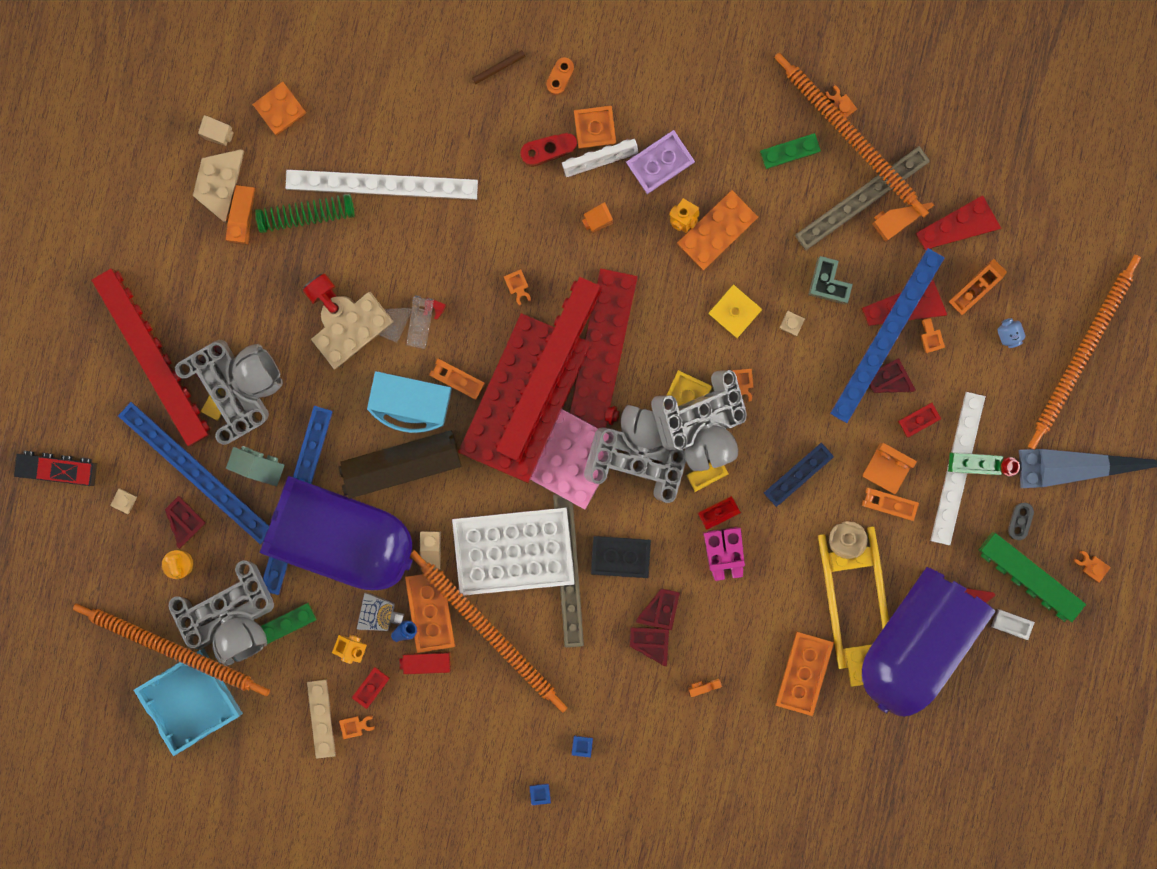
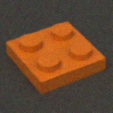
[252,82,306,136]
[574,106,616,149]

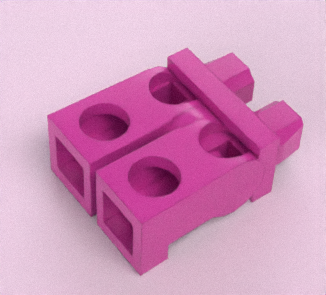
[703,527,745,581]

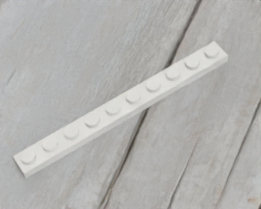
[286,170,478,200]

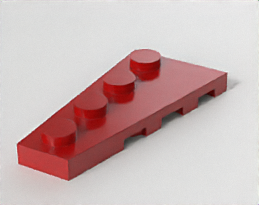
[915,195,1002,250]
[861,280,947,326]

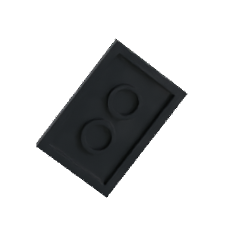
[591,536,651,578]

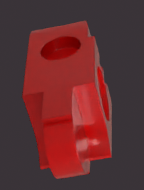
[520,133,577,167]

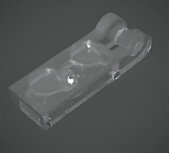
[406,295,434,349]

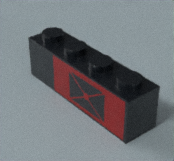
[14,450,97,486]

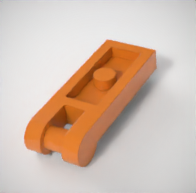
[429,358,485,400]
[862,488,919,521]

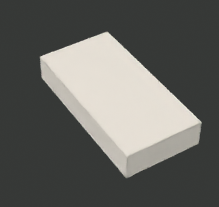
[991,609,1035,640]

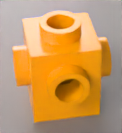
[669,198,699,233]
[332,635,367,664]

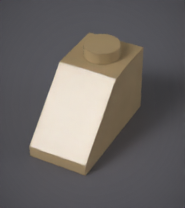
[198,115,233,146]
[420,531,441,570]

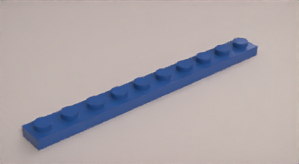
[830,248,944,423]
[118,402,269,545]
[263,406,333,595]

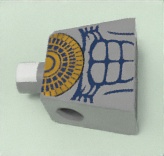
[357,592,404,631]

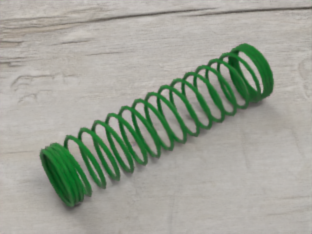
[255,193,355,233]

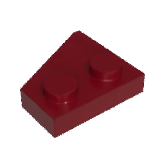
[869,358,916,393]
[165,496,206,549]
[636,588,680,630]
[629,627,669,667]

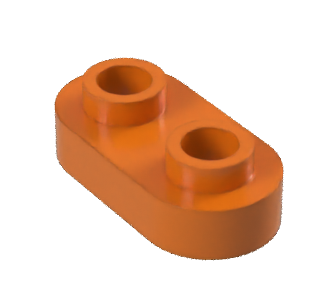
[546,57,574,95]

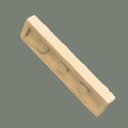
[307,679,336,759]

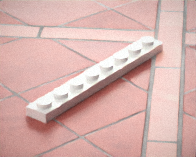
[930,392,986,545]

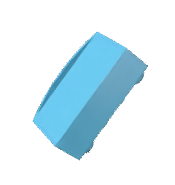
[367,371,452,433]

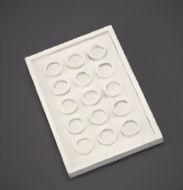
[452,507,575,595]

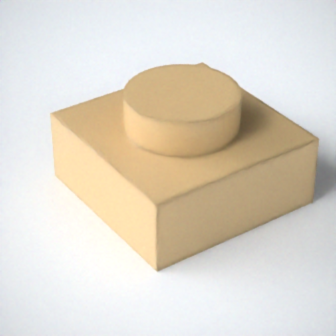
[779,311,805,336]
[110,488,137,514]

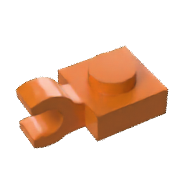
[920,318,945,353]

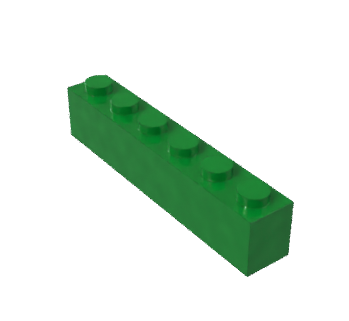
[978,532,1086,622]

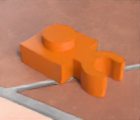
[825,85,857,119]
[504,269,531,306]
[732,369,754,402]
[1074,551,1111,583]
[688,679,722,697]
[339,716,375,740]

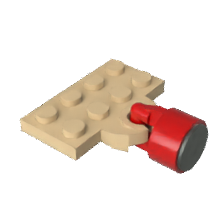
[303,273,394,369]

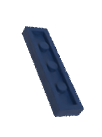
[763,442,834,507]

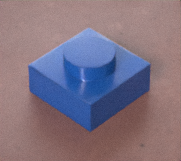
[572,735,593,758]
[529,783,551,805]

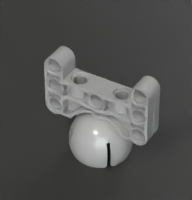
[175,340,283,445]
[651,370,747,471]
[584,405,686,503]
[168,560,274,666]

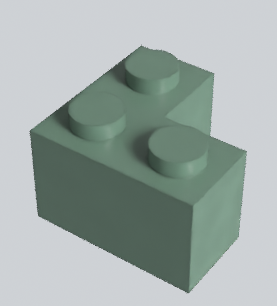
[808,256,853,305]
[226,446,284,486]

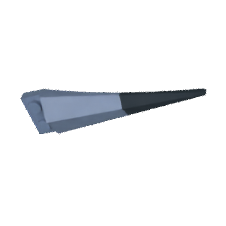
[1019,449,1157,488]

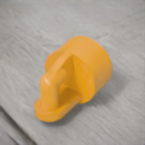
[162,550,193,579]

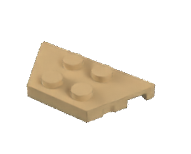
[193,150,244,222]

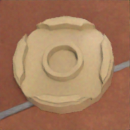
[829,521,868,559]

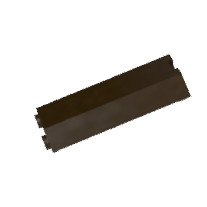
[338,430,462,499]

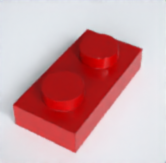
[898,402,941,438]
[698,496,741,530]
[352,667,390,709]

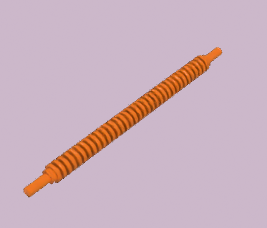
[774,52,929,218]
[1028,254,1141,450]
[410,550,568,713]
[73,603,270,697]

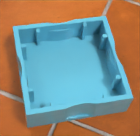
[134,648,243,756]

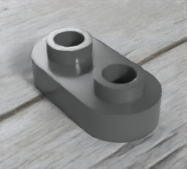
[1008,503,1034,540]

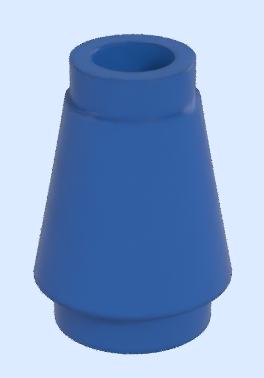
[391,621,417,642]

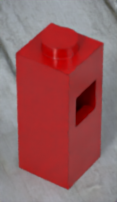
[399,652,451,674]

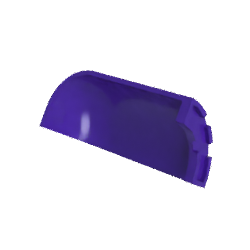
[259,476,412,590]
[862,567,995,716]

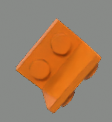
[862,443,917,494]

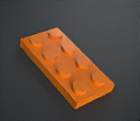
[677,190,758,271]
[405,571,455,653]
[775,631,834,716]

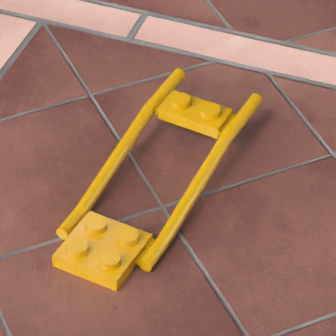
[818,527,889,687]

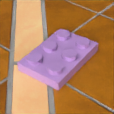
[626,130,695,194]

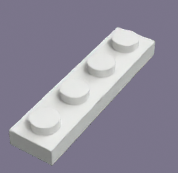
[562,139,639,177]

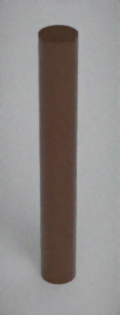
[472,50,526,84]

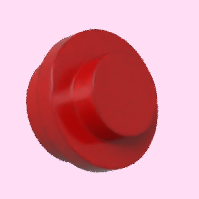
[605,406,620,425]
[1001,457,1020,476]

